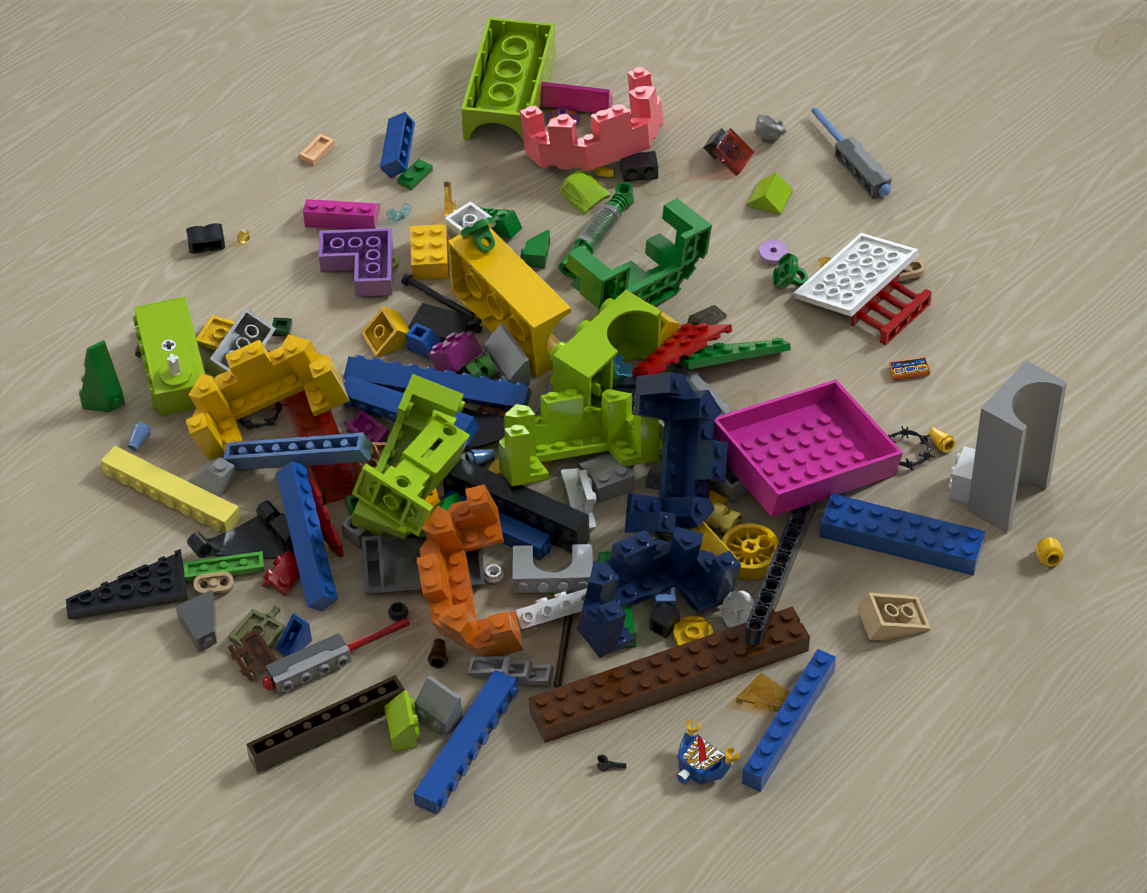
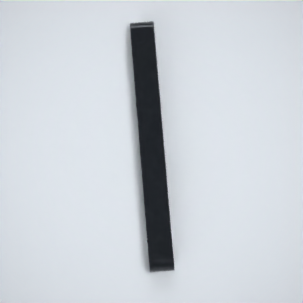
[745,503,815,646]

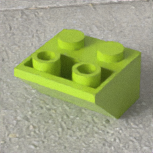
[385,690,420,752]

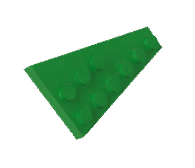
[677,338,791,369]

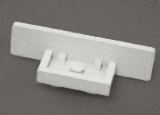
[560,468,597,530]
[516,588,587,629]

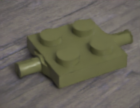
[229,606,286,656]

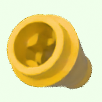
[928,427,955,453]

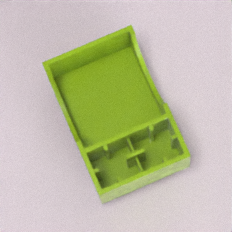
[550,290,661,409]

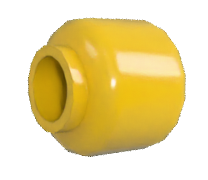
[1035,537,1064,567]

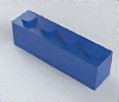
[380,112,415,178]

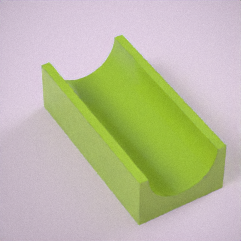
[461,17,556,142]

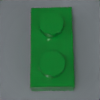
[397,159,433,190]

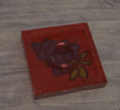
[712,128,754,176]

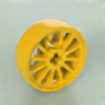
[722,523,779,580]

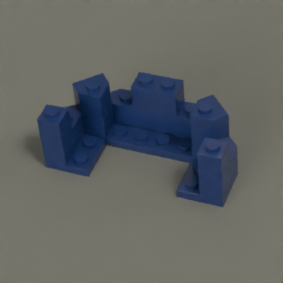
[625,372,728,537]
[577,527,741,658]

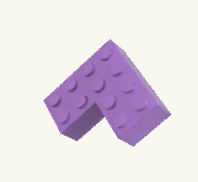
[319,228,393,297]

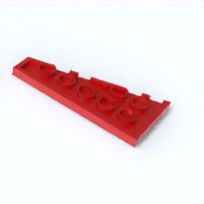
[632,323,733,379]

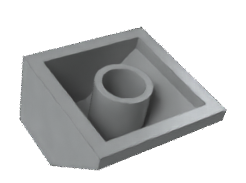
[187,457,237,497]

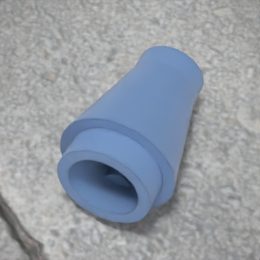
[127,422,151,452]
[465,449,495,466]

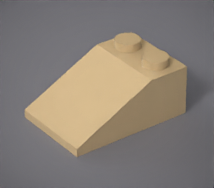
[857,593,931,641]

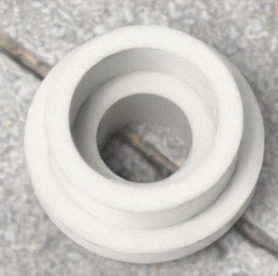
[484,564,504,583]

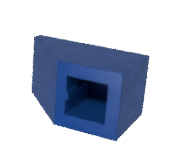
[406,323,443,359]

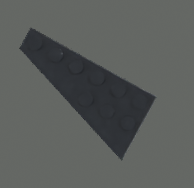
[66,549,188,620]

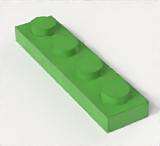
[183,551,265,582]

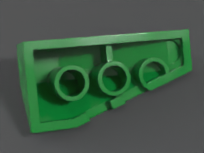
[79,340,125,412]

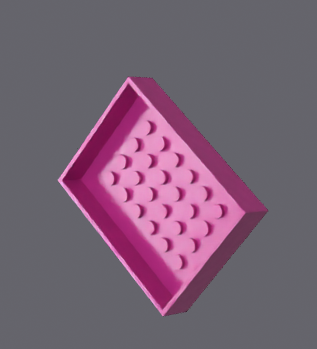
[712,379,903,517]

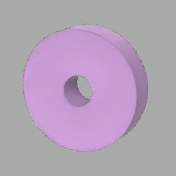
[759,240,788,265]

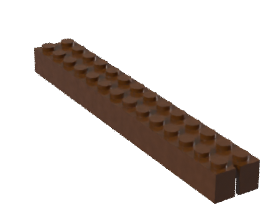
[529,606,810,743]

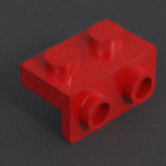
[261,551,300,596]

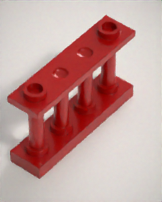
[850,274,932,346]

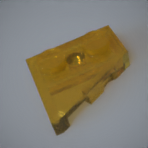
[444,181,456,218]
[736,673,790,712]

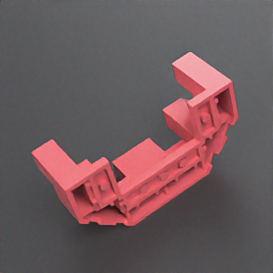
[519,67,663,171]

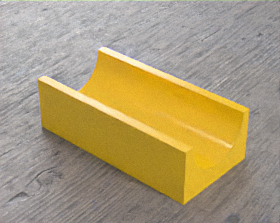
[448,228,571,378]

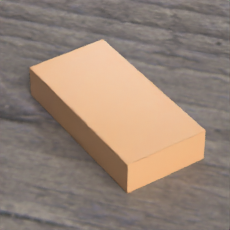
[300,134,335,165]

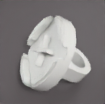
[722,591,754,628]

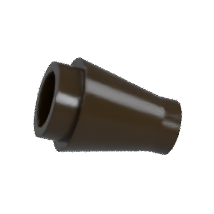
[428,639,448,669]

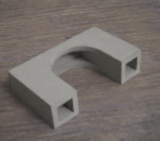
[512,544,593,593]

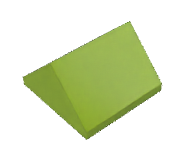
[747,172,793,215]

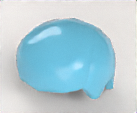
[613,354,632,381]

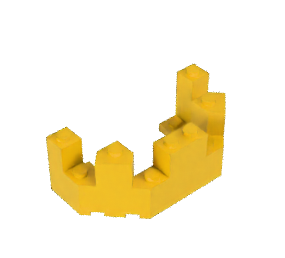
[186,334,349,461]

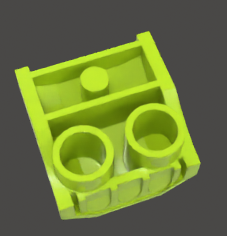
[560,169,610,215]

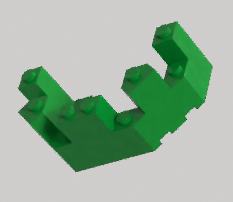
[566,198,712,310]

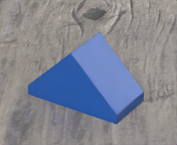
[276,613,312,656]

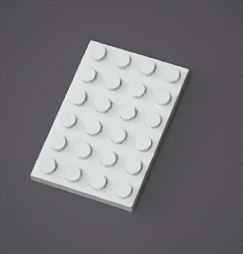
[794,233,919,317]

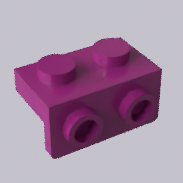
[343,410,390,442]

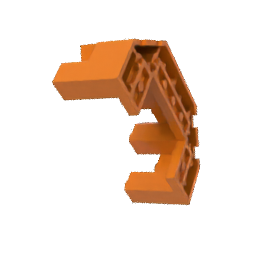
[417,484,524,657]

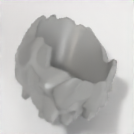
[754,114,787,141]

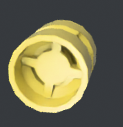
[706,502,743,534]

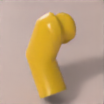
[593,166,614,177]

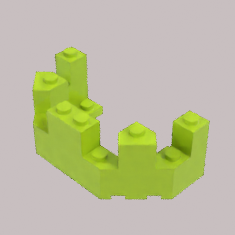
[352,374,465,539]
[499,389,659,486]

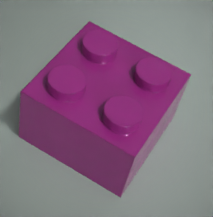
[428,332,484,372]

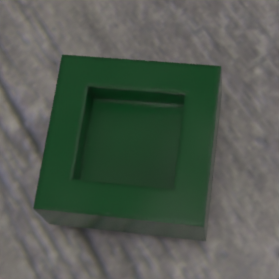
[272,317,293,337]

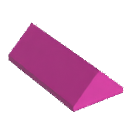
[541,82,613,113]

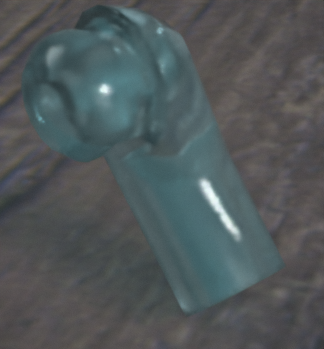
[387,204,412,221]

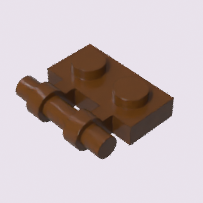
[228,628,277,681]

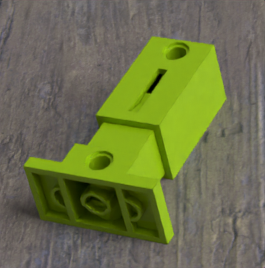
[352,414,470,537]

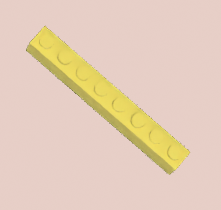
[101,446,241,533]

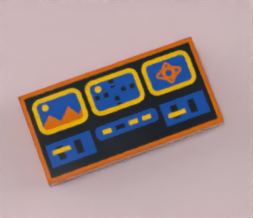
[889,357,930,380]

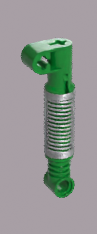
[558,182,634,279]

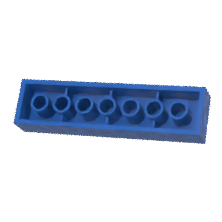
[820,493,985,576]

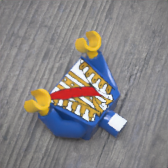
[677,719,740,785]

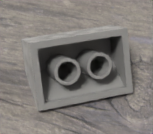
[483,324,530,386]

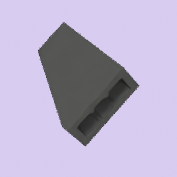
[175,590,217,651]

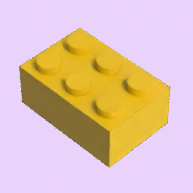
[410,224,449,280]

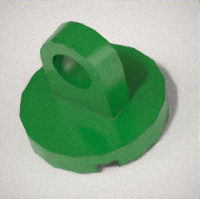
[460,217,496,253]
[772,253,808,289]

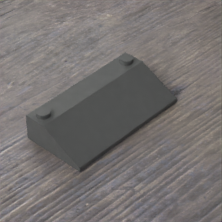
[362,535,485,595]

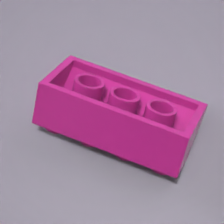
[303,199,380,230]

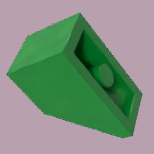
[521,230,551,269]

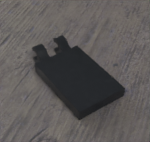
[408,303,483,342]

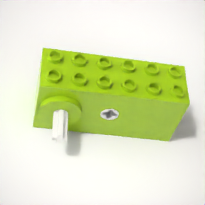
[132,296,205,417]

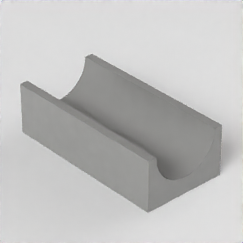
[967,360,1067,533]

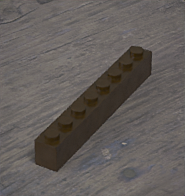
[246,675,405,773]

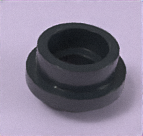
[388,602,408,621]

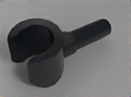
[597,755,627,771]

